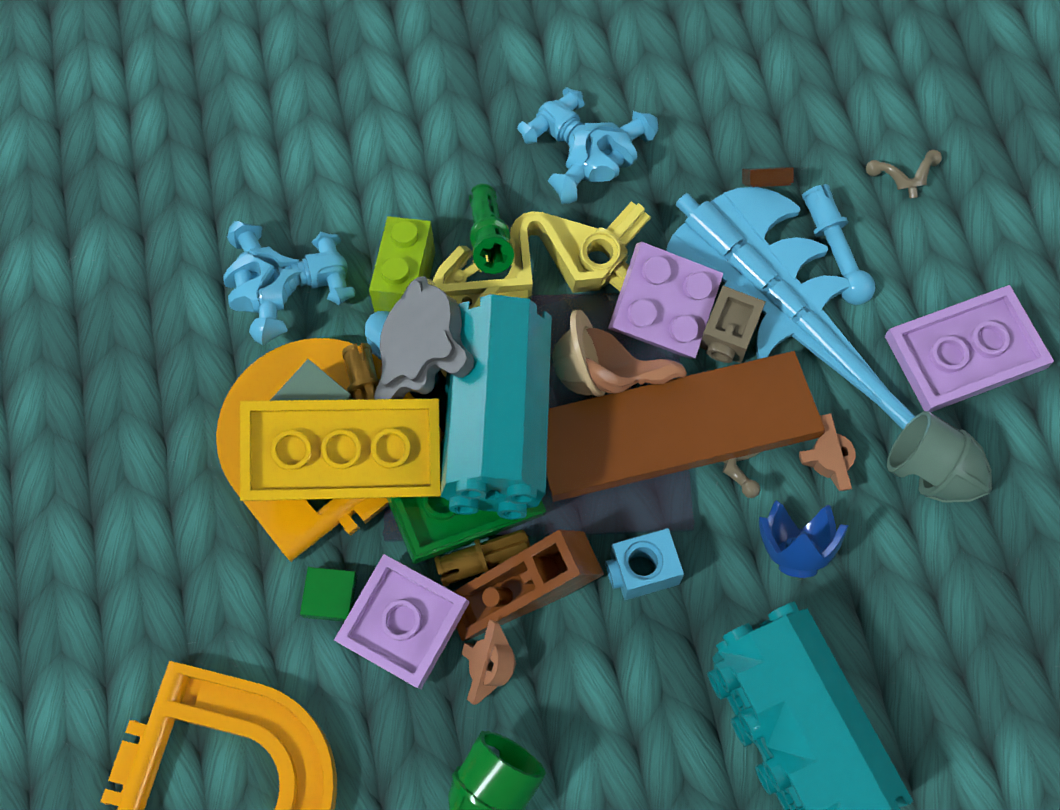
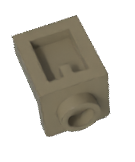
[700,286,766,363]

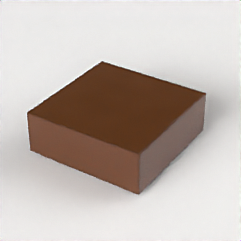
[742,167,794,187]

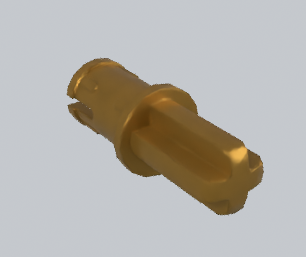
[342,343,380,400]
[435,530,531,587]

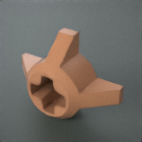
[799,414,856,491]
[461,619,516,705]

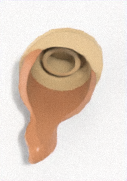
[552,310,687,397]

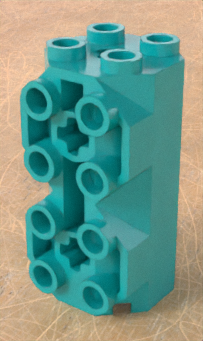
[440,294,552,519]
[707,601,914,810]

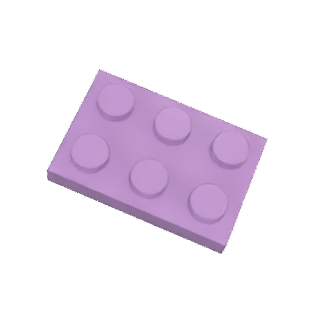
[885,285,1054,412]

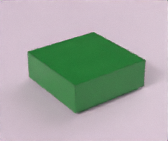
[300,567,358,622]

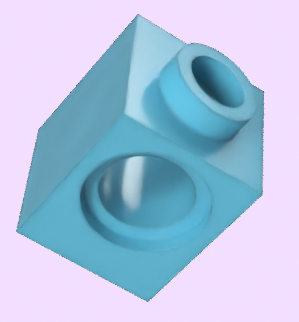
[605,528,684,601]

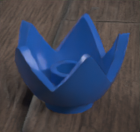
[759,500,848,578]

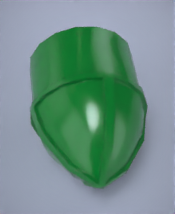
[448,731,546,810]

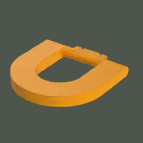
[216,338,444,562]
[101,661,337,810]

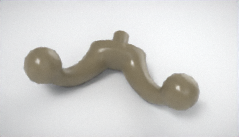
[866,150,942,199]
[721,452,760,498]

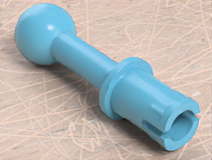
[802,184,875,305]

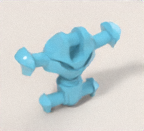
[517,87,658,204]
[223,221,355,346]

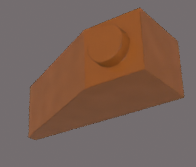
[453,529,604,641]

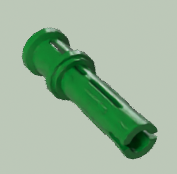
[469,183,515,274]

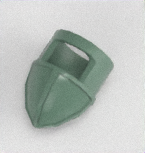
[887,411,992,503]

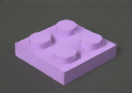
[608,242,724,359]
[334,554,470,689]

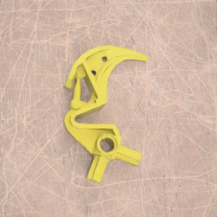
[433,201,651,378]

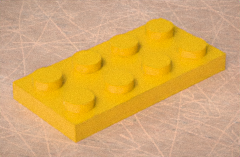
[240,399,441,501]

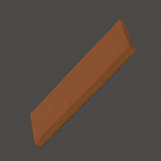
[546,351,825,502]

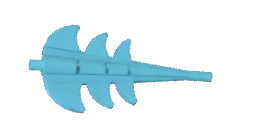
[666,187,915,430]

